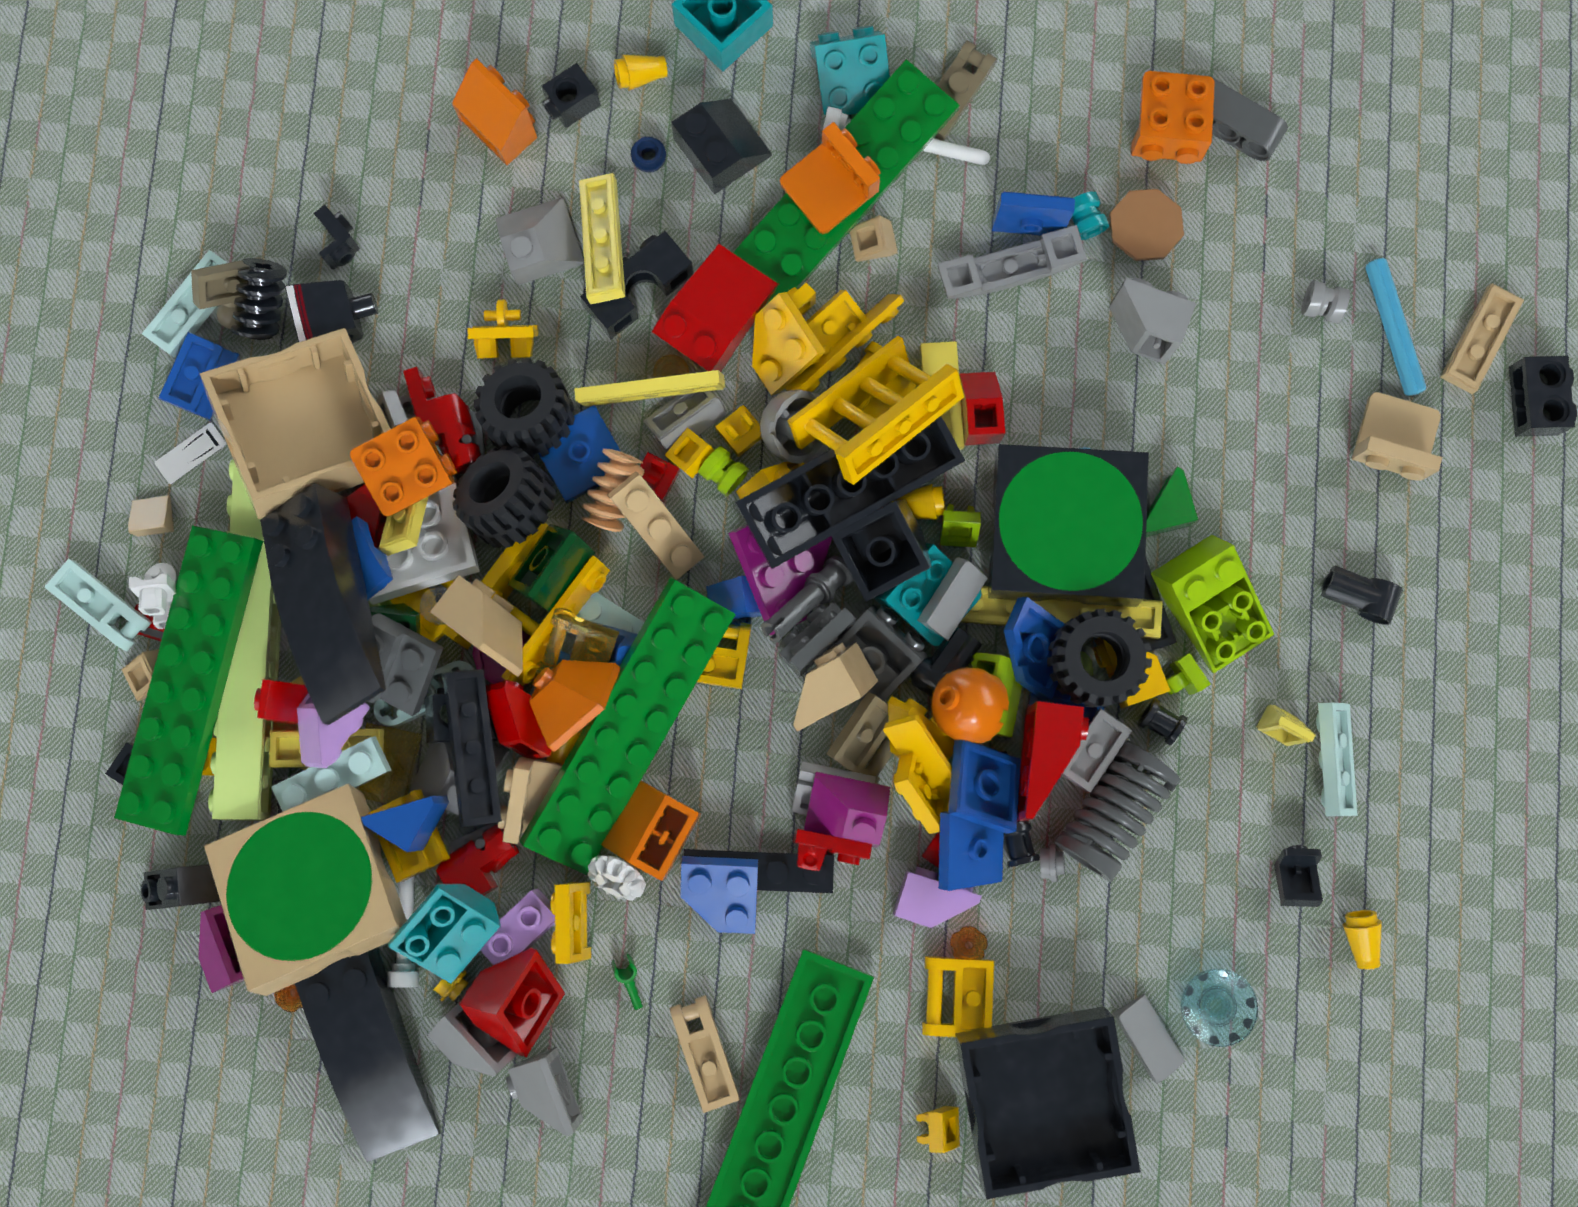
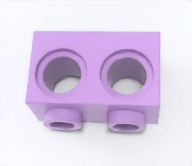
[480,888,555,965]

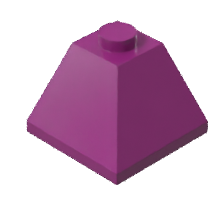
[804,772,891,848]
[198,905,244,993]

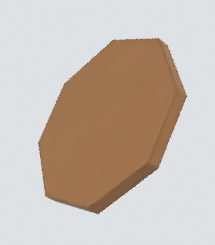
[1109,189,1184,261]

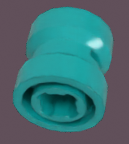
[1071,191,1110,241]

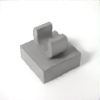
[376,390,416,429]

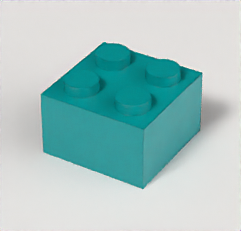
[672,0,773,72]

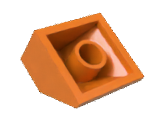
[529,660,621,752]

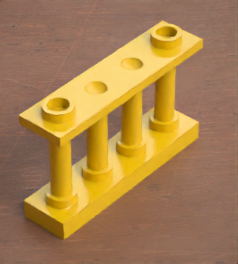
[787,336,964,485]
[443,523,610,686]

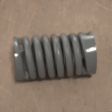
[1054,741,1181,882]

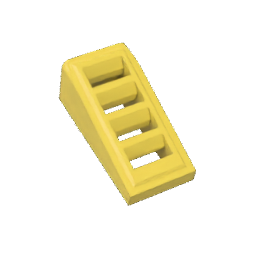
[1256,705,1316,746]

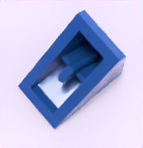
[706,576,762,620]
[361,795,449,852]

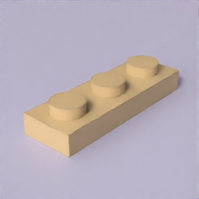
[608,472,704,580]

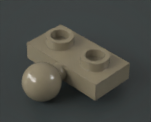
[191,257,262,329]

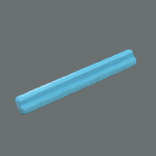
[1366,258,1426,396]

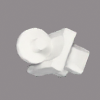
[129,563,179,629]

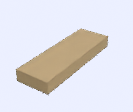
[1440,283,1524,394]

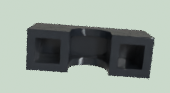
[580,231,694,340]

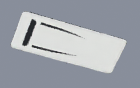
[155,423,226,484]

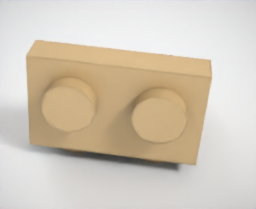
[1352,392,1443,481]
[498,757,563,844]

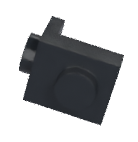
[314,205,360,270]
[1274,845,1323,907]

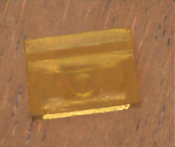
[356,722,422,803]

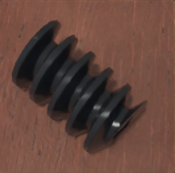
[231,258,287,340]

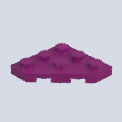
[728,525,832,635]

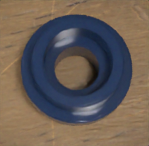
[631,136,666,173]

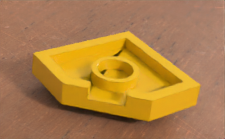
[752,292,826,395]

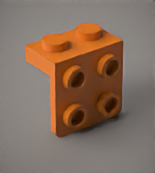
[1131,71,1215,164]
[780,122,881,234]
[350,417,457,516]

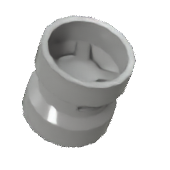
[1301,280,1350,324]

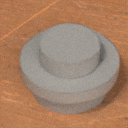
[1040,844,1065,882]

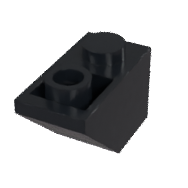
[140,864,221,910]

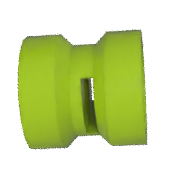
[698,446,749,497]

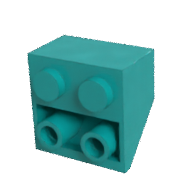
[388,884,501,983]

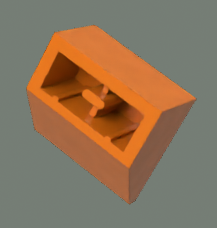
[452,58,537,166]
[601,780,701,881]

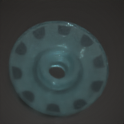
[1181,968,1258,1047]

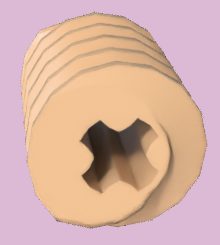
[582,448,644,532]

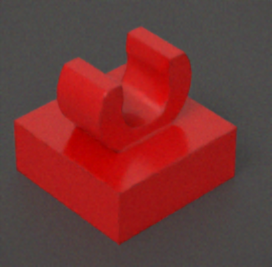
[640,452,680,503]

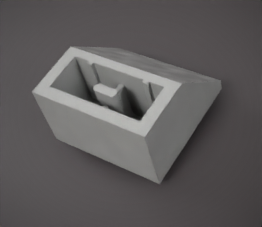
[1109,278,1196,365]

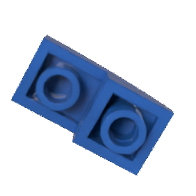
[352,516,393,600]

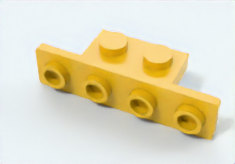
[785,290,905,392]
[883,715,952,834]

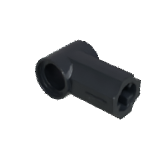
[1321,565,1403,625]
[911,627,982,698]

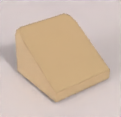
[850,215,898,262]
[128,495,174,537]
[122,649,159,701]

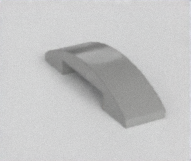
[937,225,1087,299]

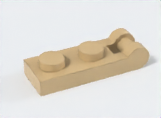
[670,995,740,1113]

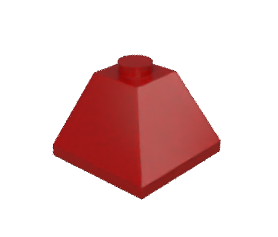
[459,948,565,1058]

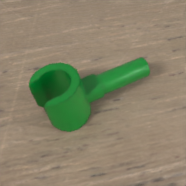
[611,954,643,1010]

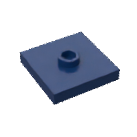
[991,191,1075,236]
[539,405,621,504]
[948,740,1021,834]
[938,811,1004,891]

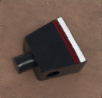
[285,280,379,343]

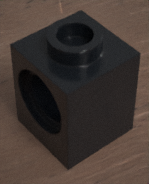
[541,63,601,128]

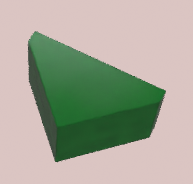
[1146,466,1198,537]

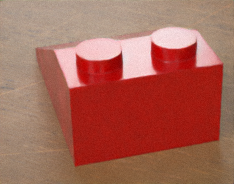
[651,244,779,372]
[1017,701,1089,821]

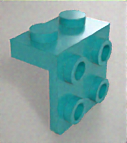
[810,26,890,116]
[874,543,982,646]

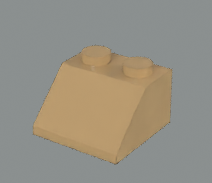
[430,575,523,676]
[793,642,878,731]

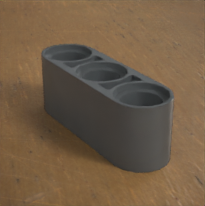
[1212,78,1288,161]

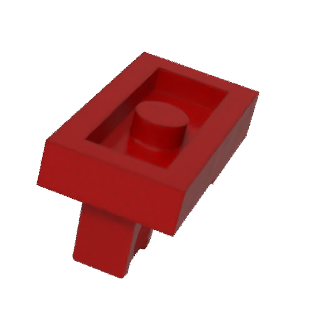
[793,829,872,871]

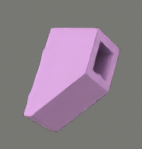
[297,693,370,768]
[893,867,981,928]

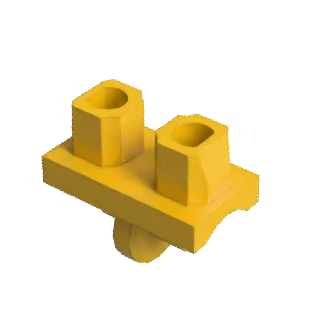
[467,299,539,359]

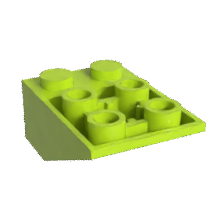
[1151,534,1275,673]

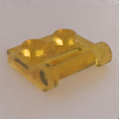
[535,608,619,677]

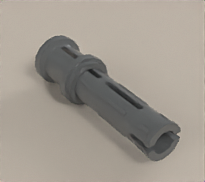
[761,556,854,643]

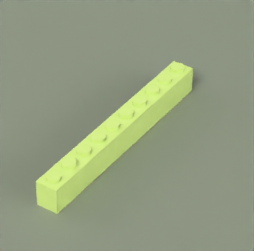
[208,459,281,821]

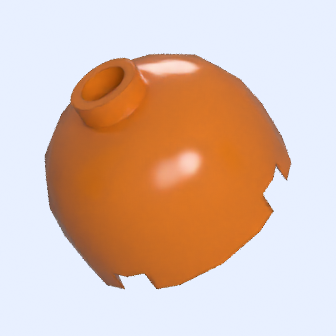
[931,667,1009,744]

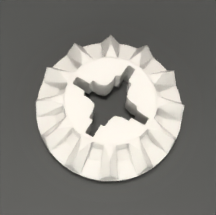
[588,856,646,901]

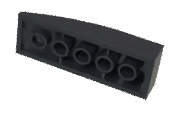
[735,416,966,569]
[260,483,386,725]
[295,947,441,1162]

